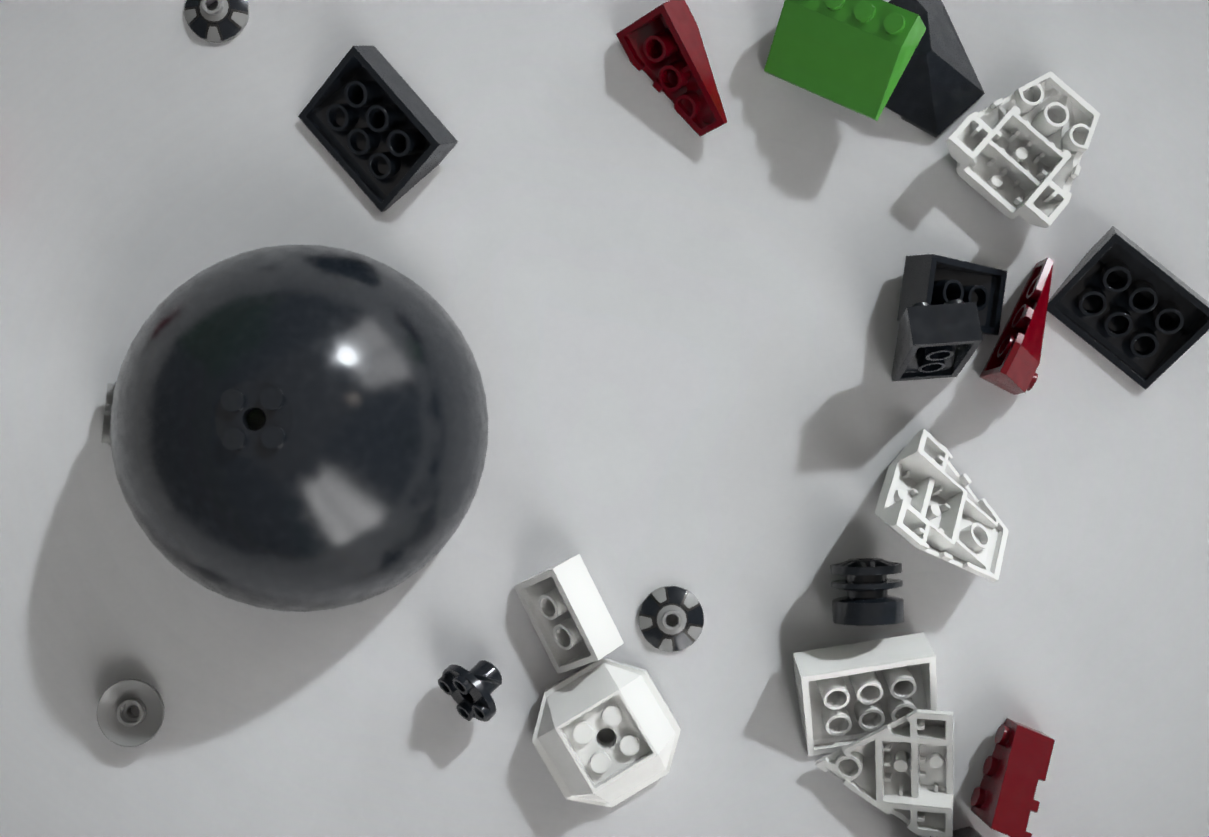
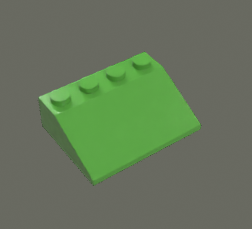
[764,0,926,121]

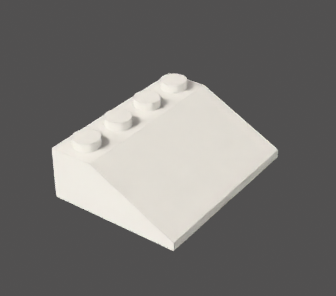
[793,632,937,756]

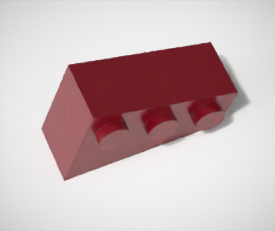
[970,718,1055,837]

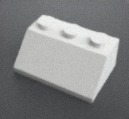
[514,554,624,674]

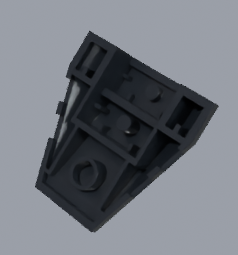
[885,0,985,138]

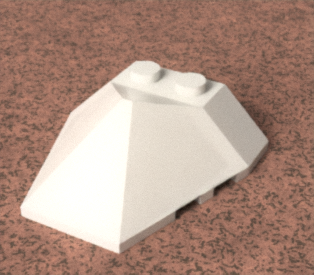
[874,429,1009,582]

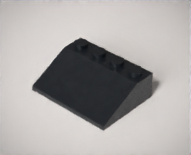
[298,46,458,212]
[1047,226,1209,390]

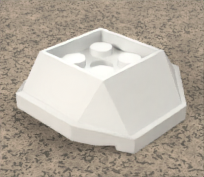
[532,657,681,808]

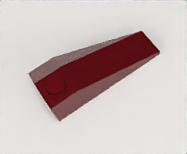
[616,0,727,137]
[980,258,1054,395]

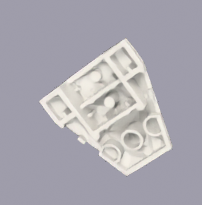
[945,71,1100,228]

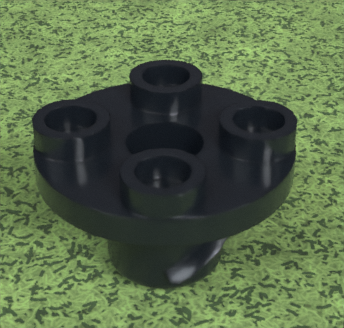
[438,660,502,722]

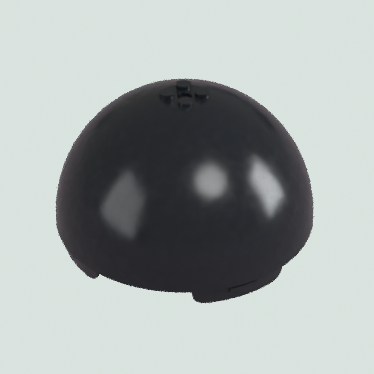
[110,245,488,612]

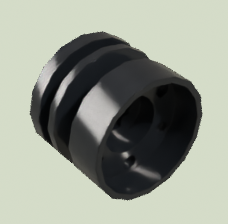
[830,558,905,626]

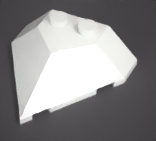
[815,709,954,837]

